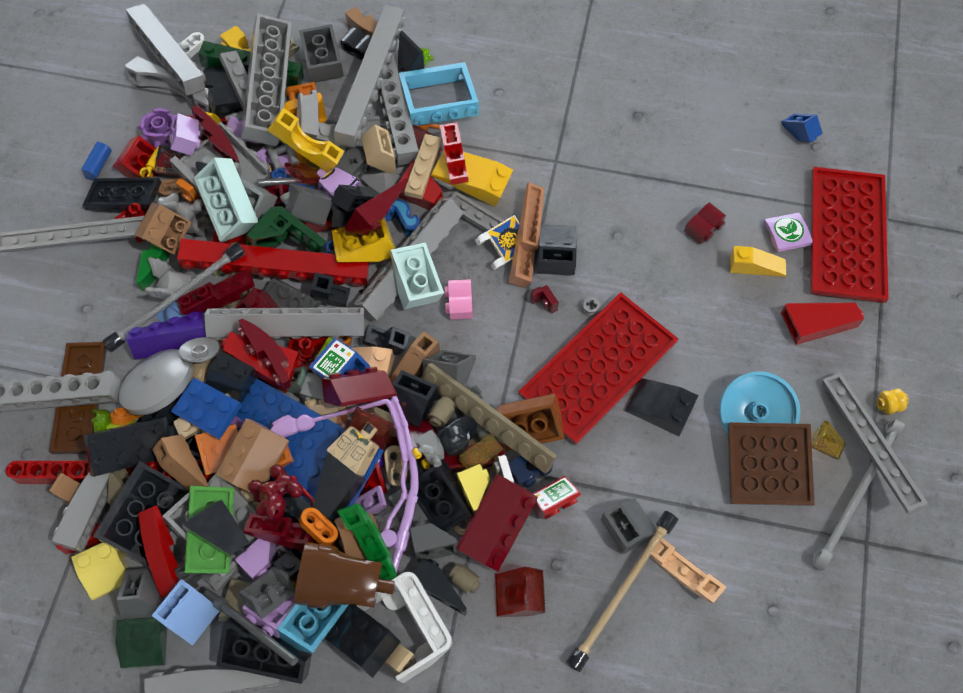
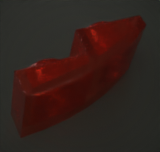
[284,162,320,184]

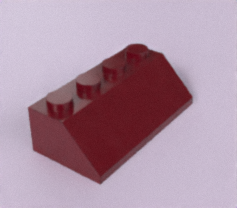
[456,474,538,572]

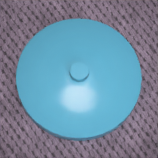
[719,371,801,436]

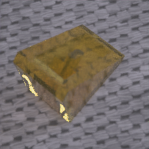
[811,420,846,460]

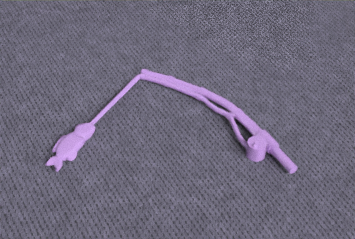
[270,396,418,574]

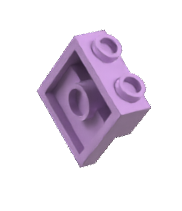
[242,588,295,638]

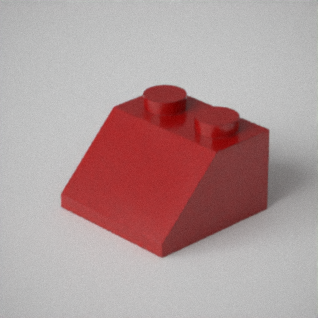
[112,135,157,178]

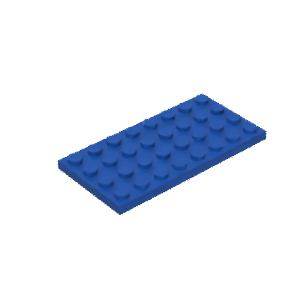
[229,379,384,518]

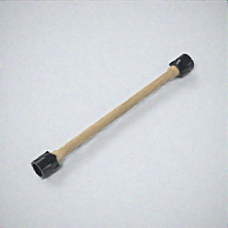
[566,511,678,672]

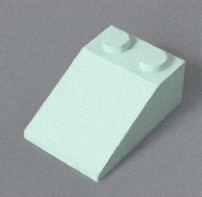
[390,243,444,310]

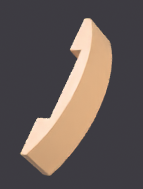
[650,538,726,604]

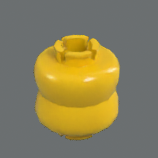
[877,388,909,415]

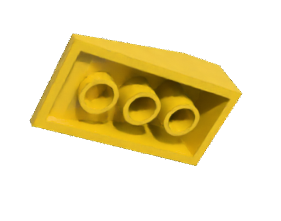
[431,150,513,207]

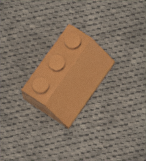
[216,418,290,492]

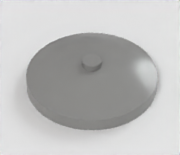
[119,349,193,415]

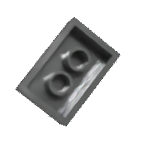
[299,24,344,82]

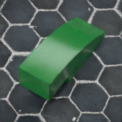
[136,244,170,291]

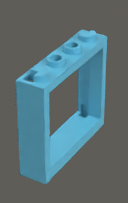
[399,62,479,127]

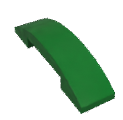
[338,503,397,580]

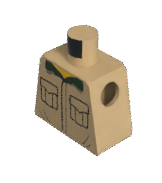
[327,422,379,476]

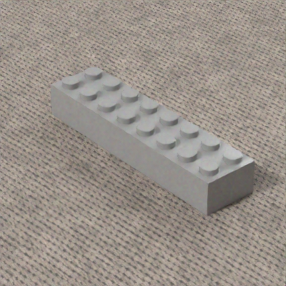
[241,13,291,146]

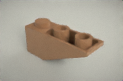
[390,331,440,384]
[152,434,208,491]

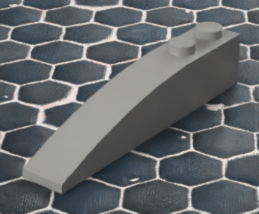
[52,472,113,553]
[144,669,283,693]

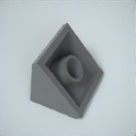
[289,183,332,226]

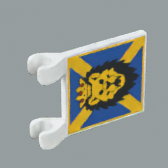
[475,215,520,270]

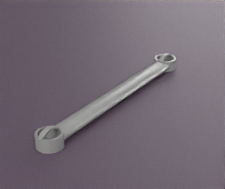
[812,418,905,571]

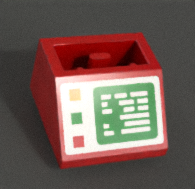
[533,476,581,519]

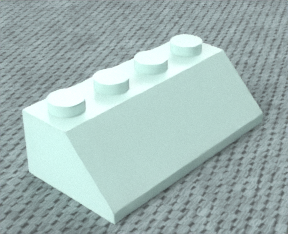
[194,157,258,242]

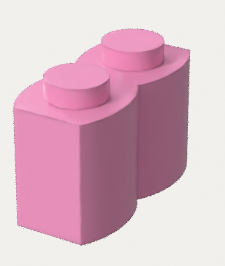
[445,279,473,320]

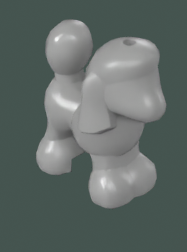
[157,192,208,236]

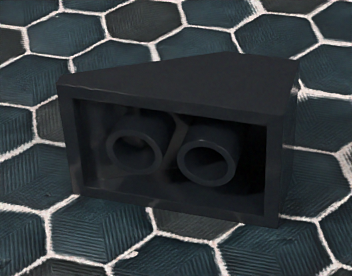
[625,378,699,436]
[406,459,473,532]

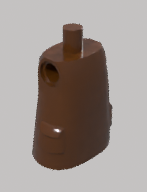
[294,541,395,609]

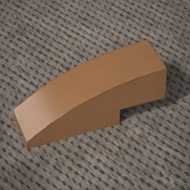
[345,7,377,36]

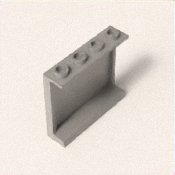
[170,122,270,198]

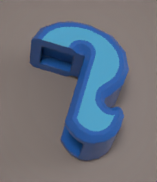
[385,199,420,236]

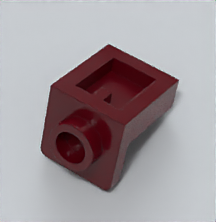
[530,285,559,314]

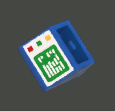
[309,338,370,380]

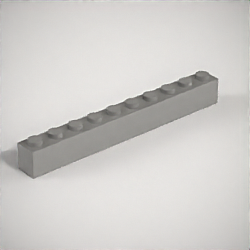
[334,5,407,148]

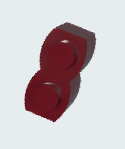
[684,202,726,244]

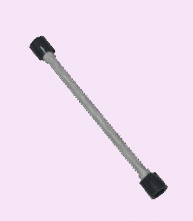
[103,242,246,352]

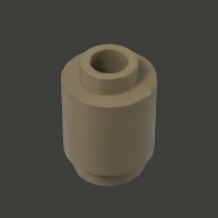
[428,397,455,428]
[448,563,481,594]

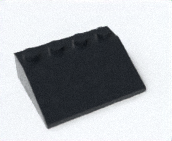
[93,461,190,567]

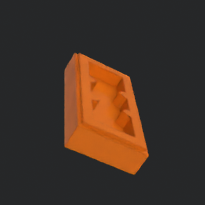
[176,178,201,204]

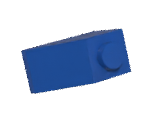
[781,113,823,143]

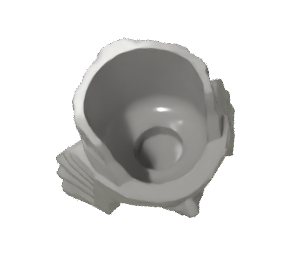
[145,257,191,302]

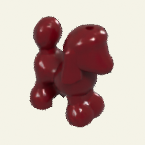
[248,464,303,519]

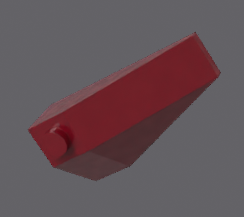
[345,178,409,236]

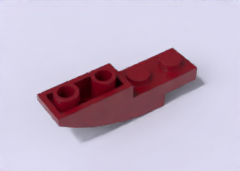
[177,268,255,315]
[237,319,291,390]

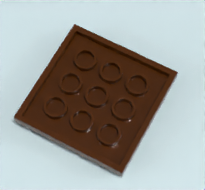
[728,422,815,506]

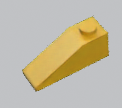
[730,246,786,277]

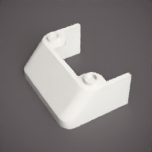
[357,572,452,683]

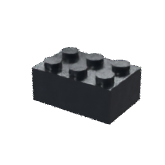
[324,604,401,678]

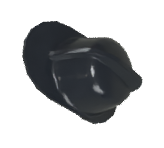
[436,416,477,456]

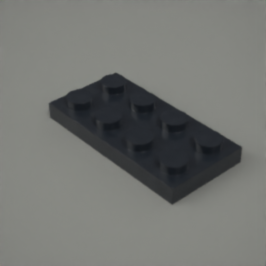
[83,177,162,210]
[84,416,170,477]

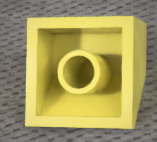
[457,464,490,518]
[71,543,129,600]

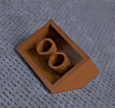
[497,394,564,451]

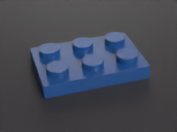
[171,378,242,440]

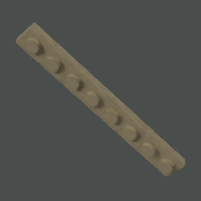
[421,363,557,474]

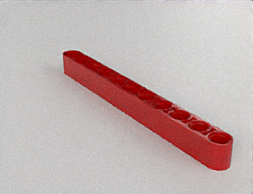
[6,461,217,484]

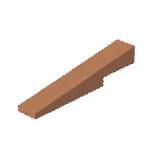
[508,182,544,288]

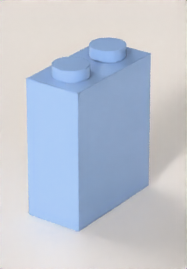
[152,579,219,646]

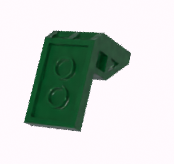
[246,206,326,253]

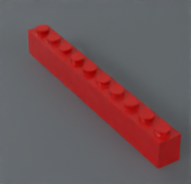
[177,238,369,287]

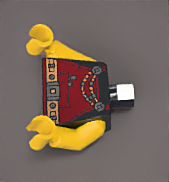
[140,134,186,181]

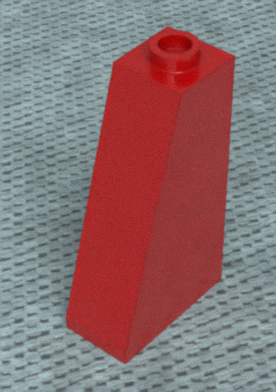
[781,303,864,345]
[221,332,299,394]

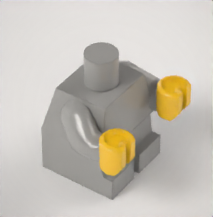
[412,430,444,469]

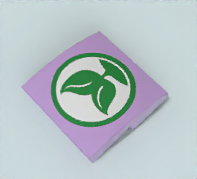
[764,213,813,252]

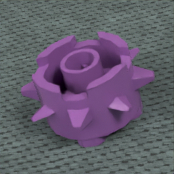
[137,108,177,148]

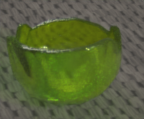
[91,409,111,432]

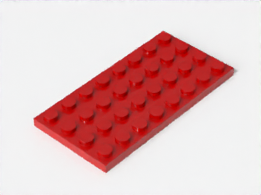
[811,167,889,303]
[518,292,679,445]

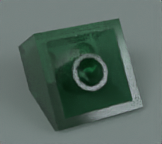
[115,617,167,669]

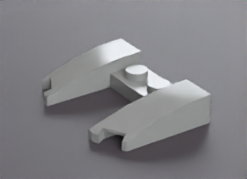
[297,90,367,151]

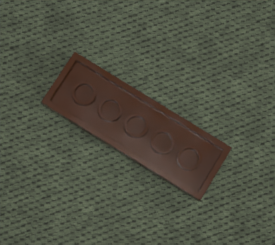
[49,342,107,454]

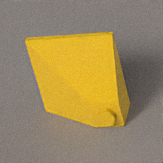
[332,217,396,262]

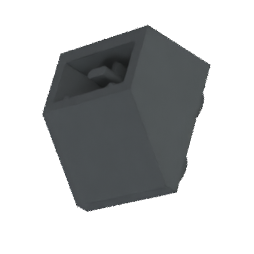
[601,498,656,554]
[117,568,166,619]

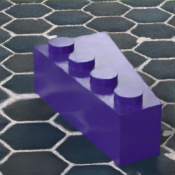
[126,311,210,360]

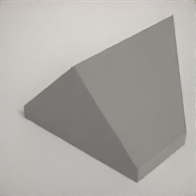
[361,173,403,194]

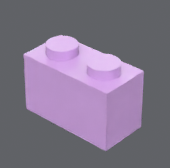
[171,114,201,156]

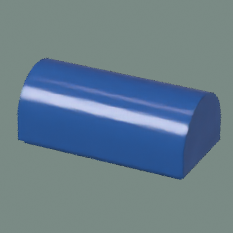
[81,141,112,181]

